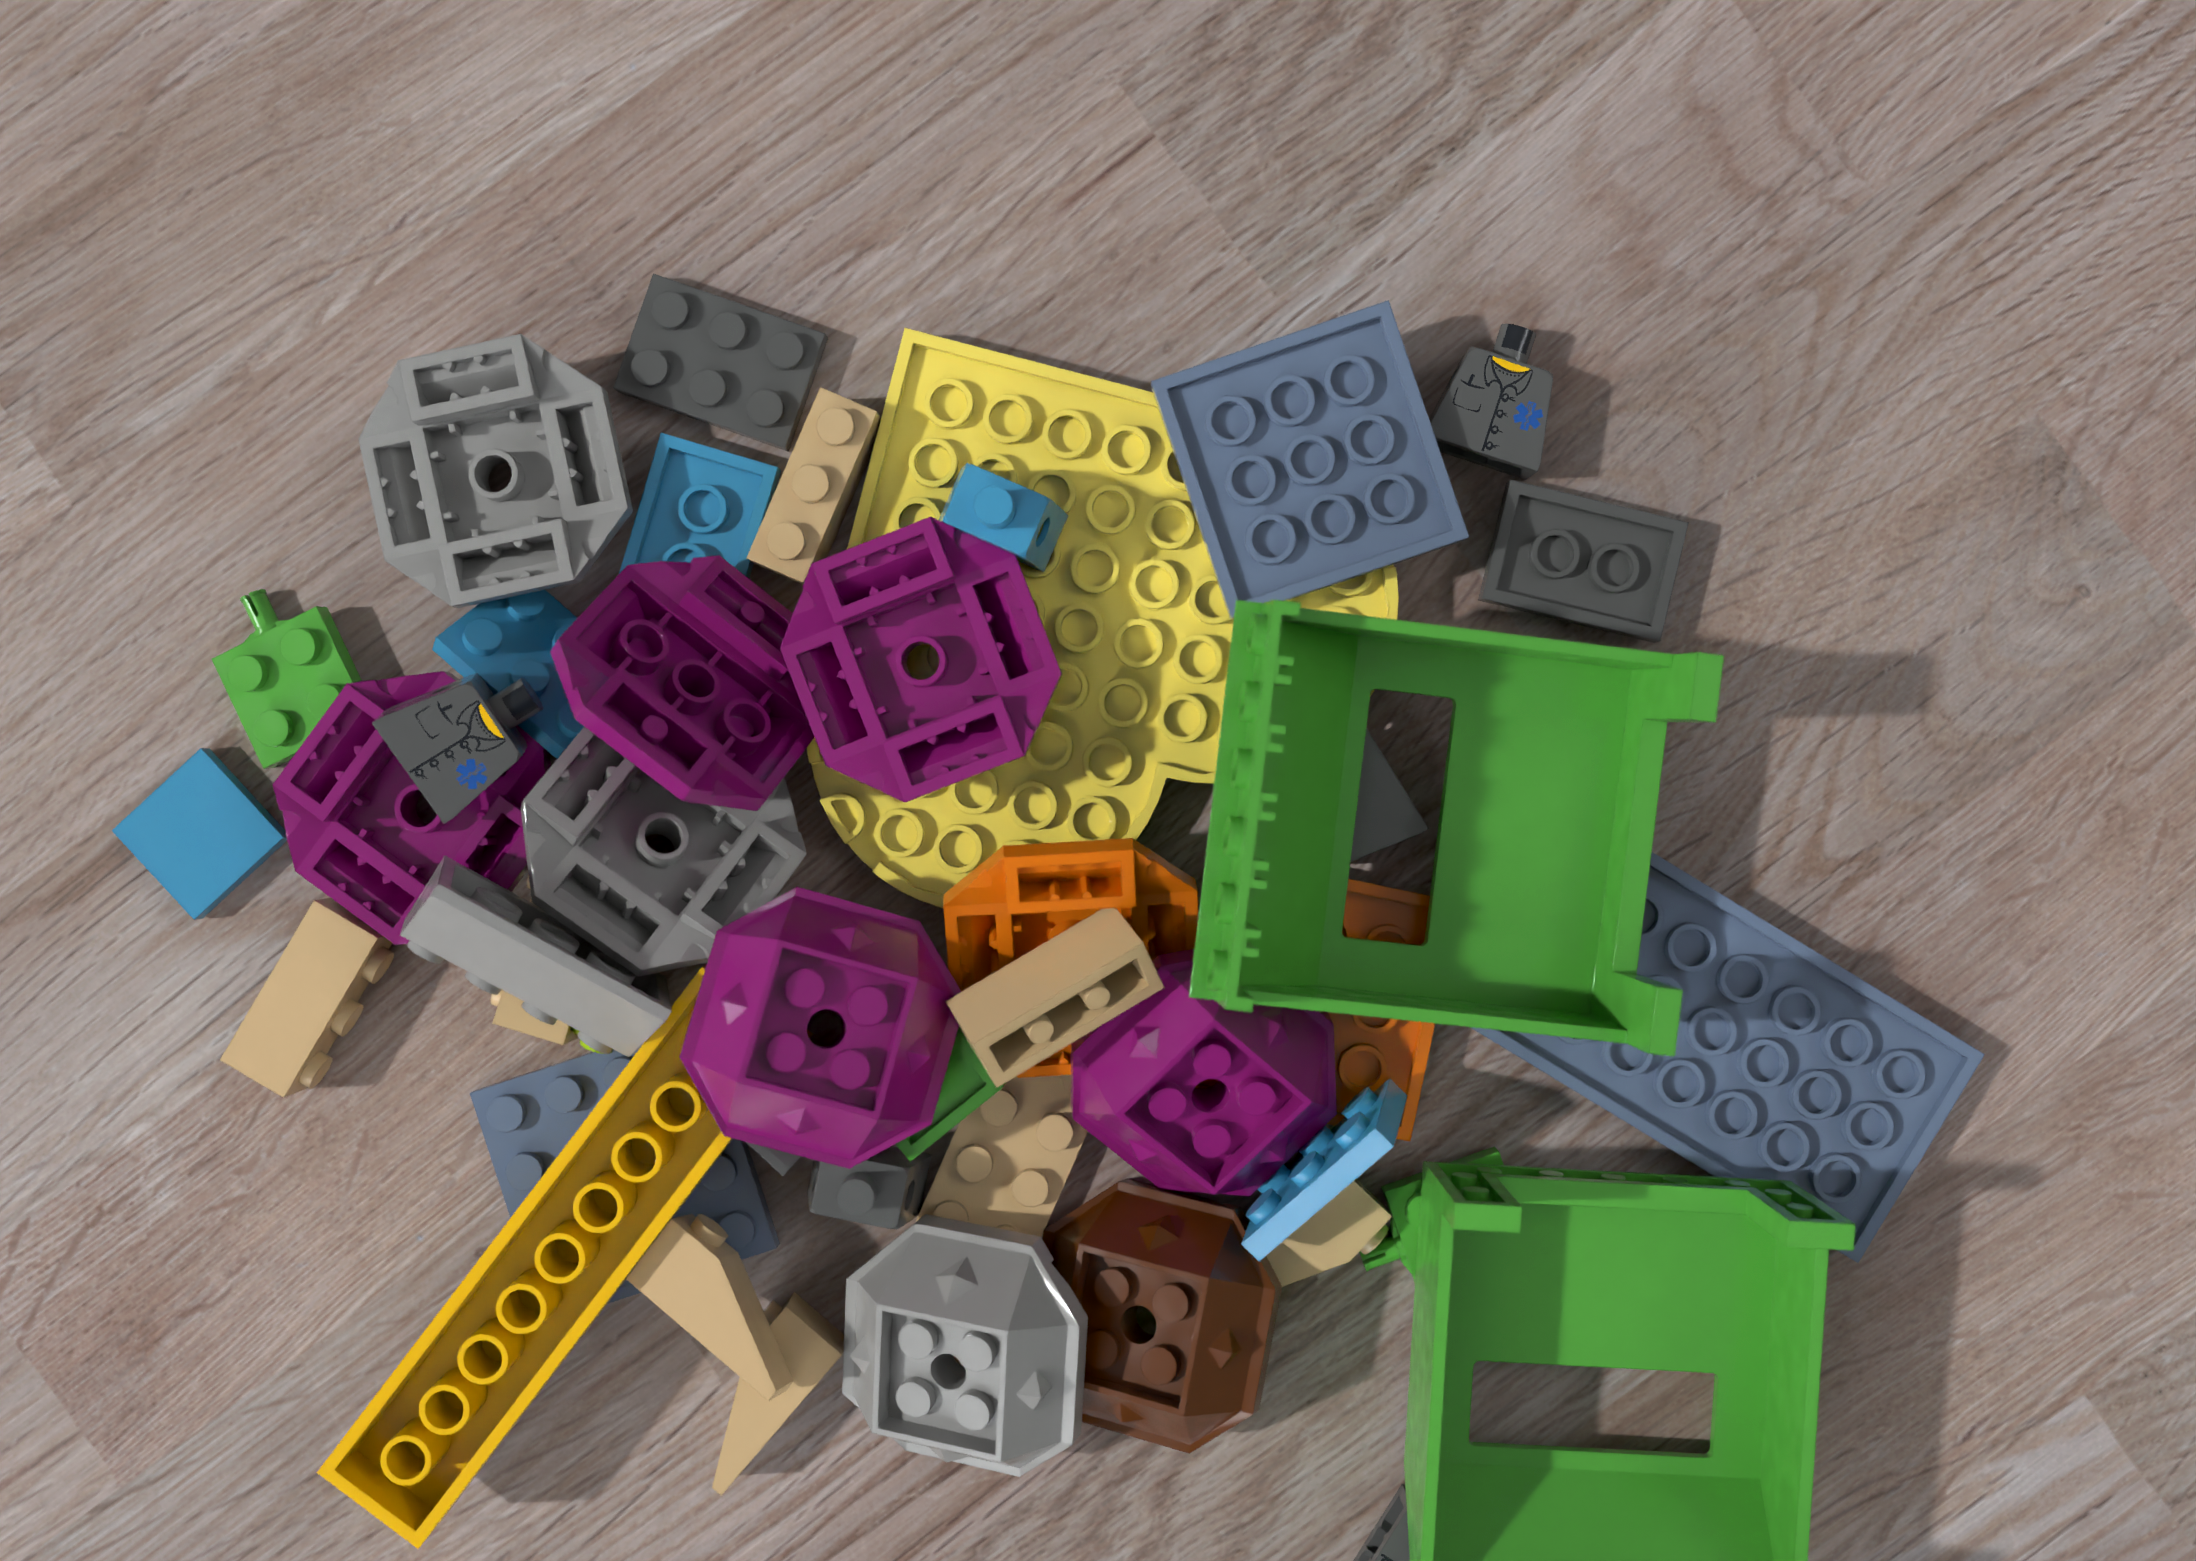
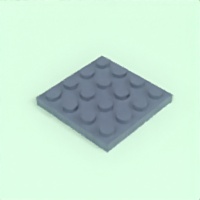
[1151,300,1469,620]
[470,1044,780,1303]

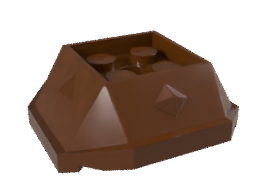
[1042,1179,1282,1454]

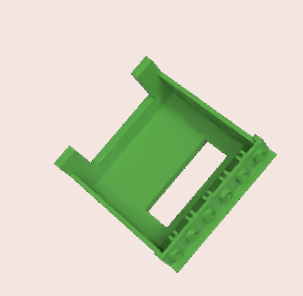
[1189,600,1724,1057]
[1404,1161,1856,1561]

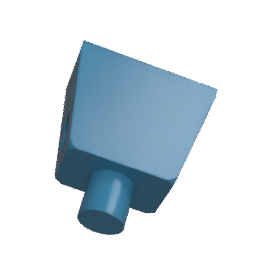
[939,463,1068,572]

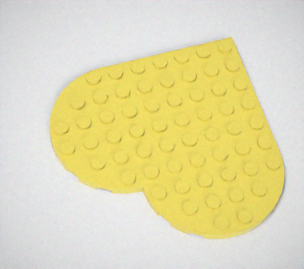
[807,328,1399,908]

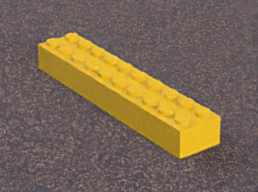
[317,964,813,1549]

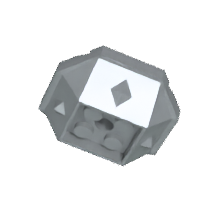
[358,334,633,608]
[521,726,807,977]
[842,1214,1088,1477]

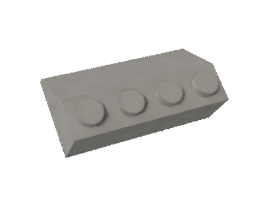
[400,856,672,1057]

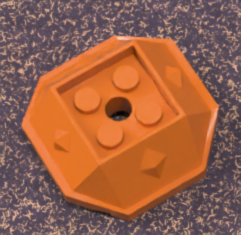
[943,838,1198,1078]

